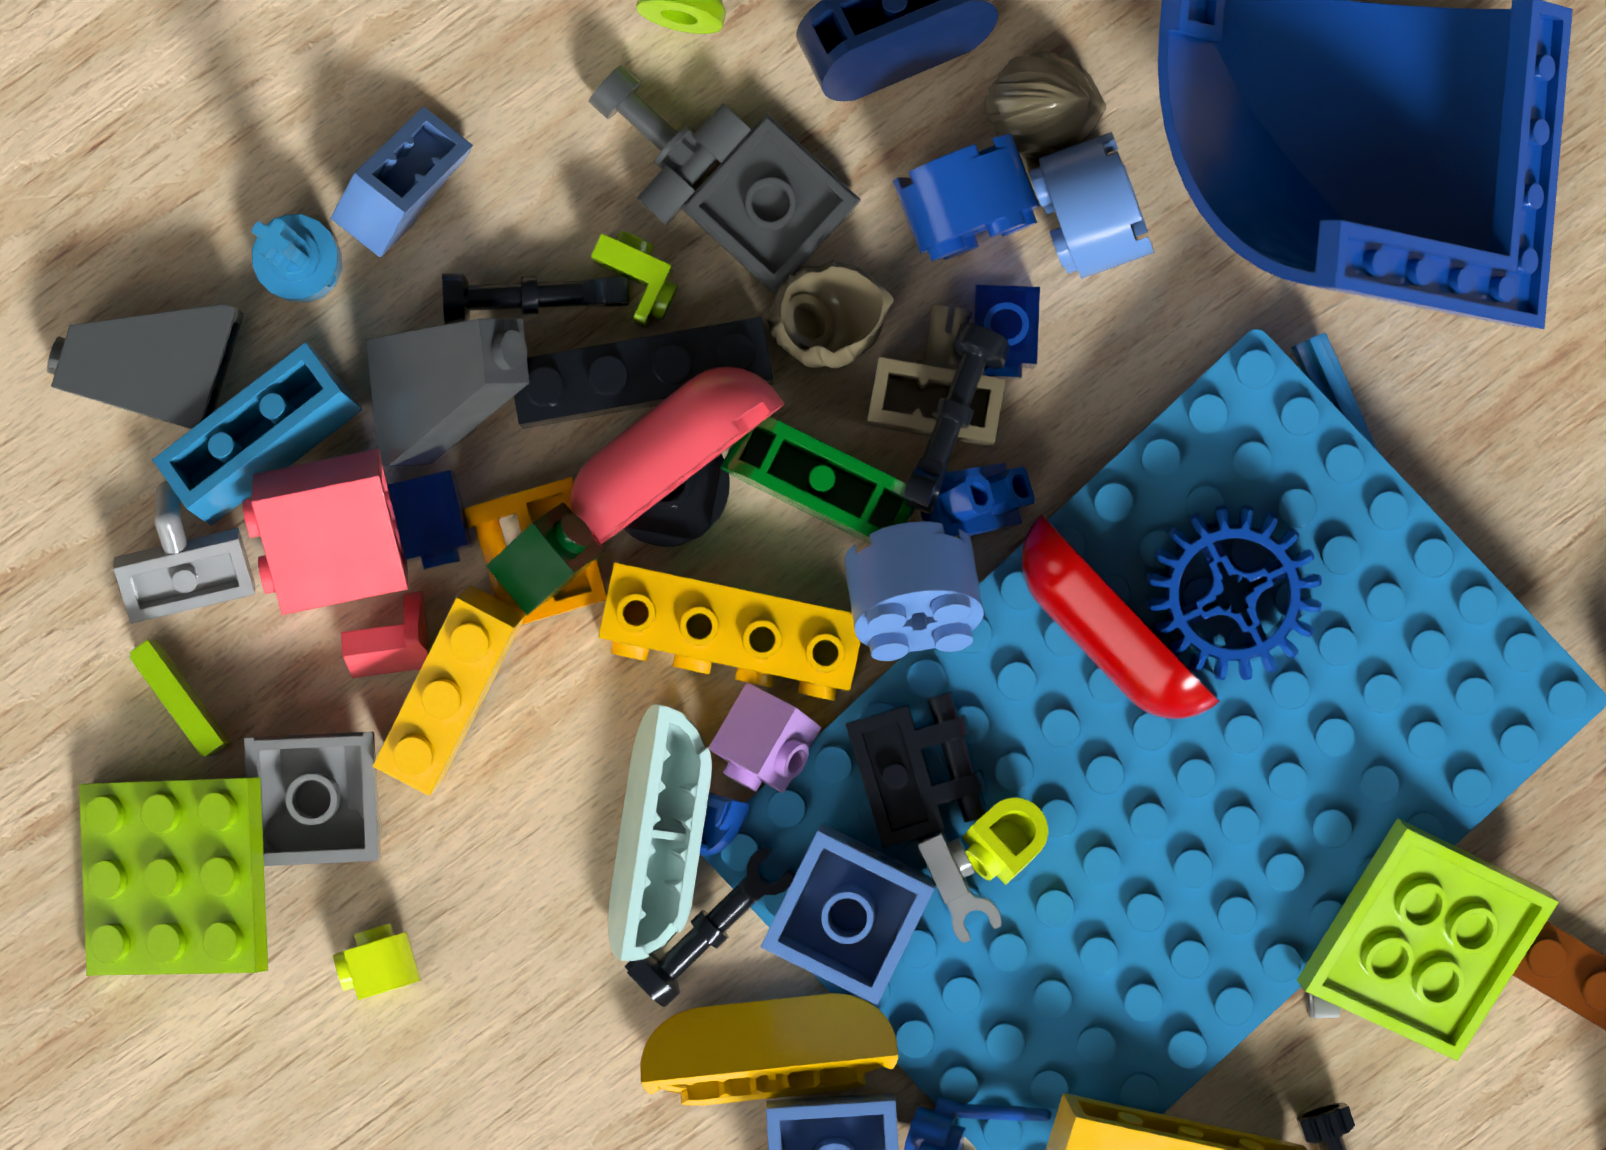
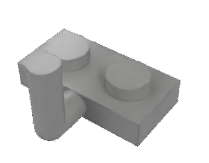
[113,481,255,624]

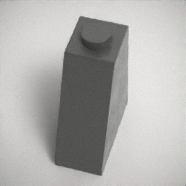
[47,304,244,429]
[366,319,529,467]

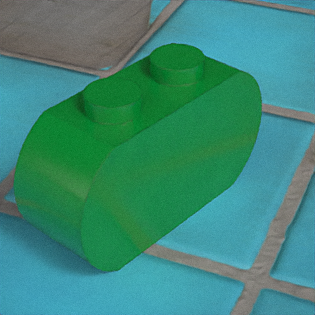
[720,417,915,544]

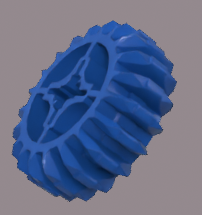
[1146,505,1322,680]

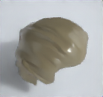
[984,52,1106,159]
[767,260,894,368]

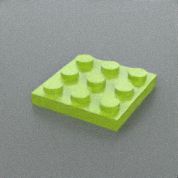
[79,777,268,976]
[1297,818,1559,1061]

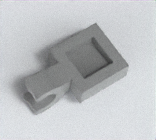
[918,830,1001,943]

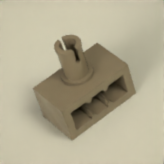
[866,304,1006,447]

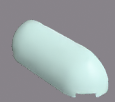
[608,704,712,961]

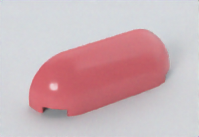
[570,367,785,546]

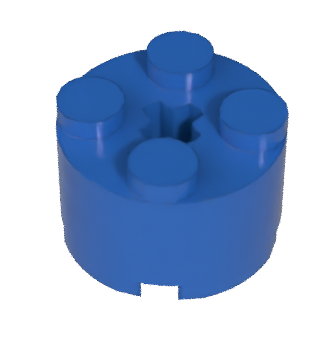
[892,134,1040,261]

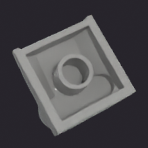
[244,732,382,866]

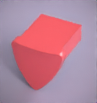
[341,591,429,678]

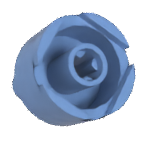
[1029,132,1155,279]
[844,521,984,661]

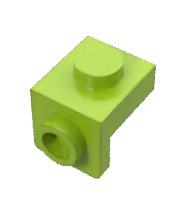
[591,230,679,328]

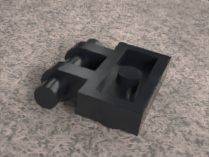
[846,692,987,848]

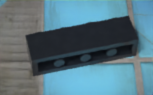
[514,316,773,429]

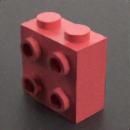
[242,448,408,615]

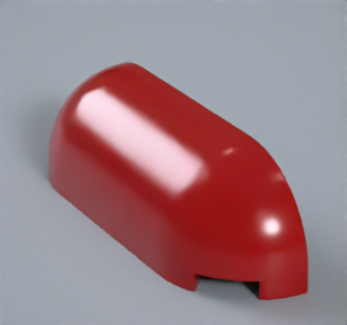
[1021,514,1220,719]

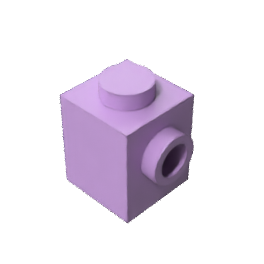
[708,682,822,794]

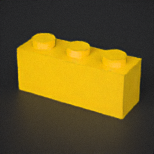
[372,585,526,796]

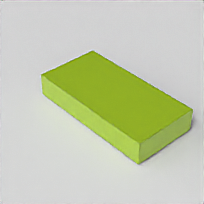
[129,639,232,757]

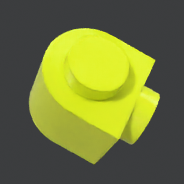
[962,798,1048,885]
[333,923,421,1000]

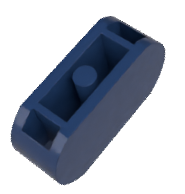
[796,0,998,101]

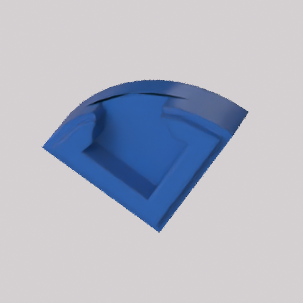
[699,792,750,856]

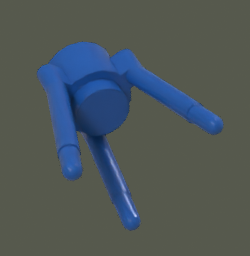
[904,1097,1052,1150]

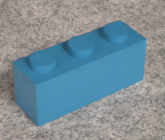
[152,342,362,526]

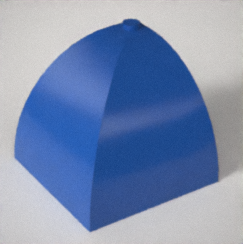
[1158,0,1573,329]

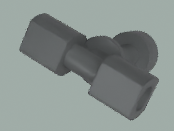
[589,64,751,226]

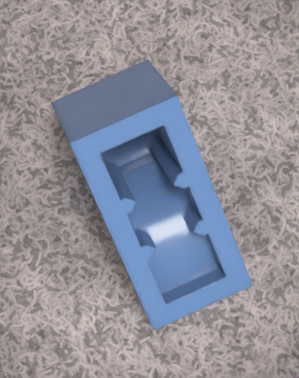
[330,106,473,258]

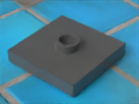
[681,114,861,295]

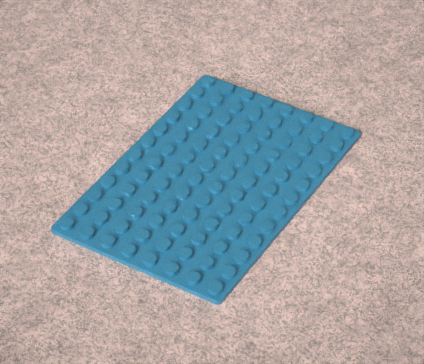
[702,329,1606,1150]

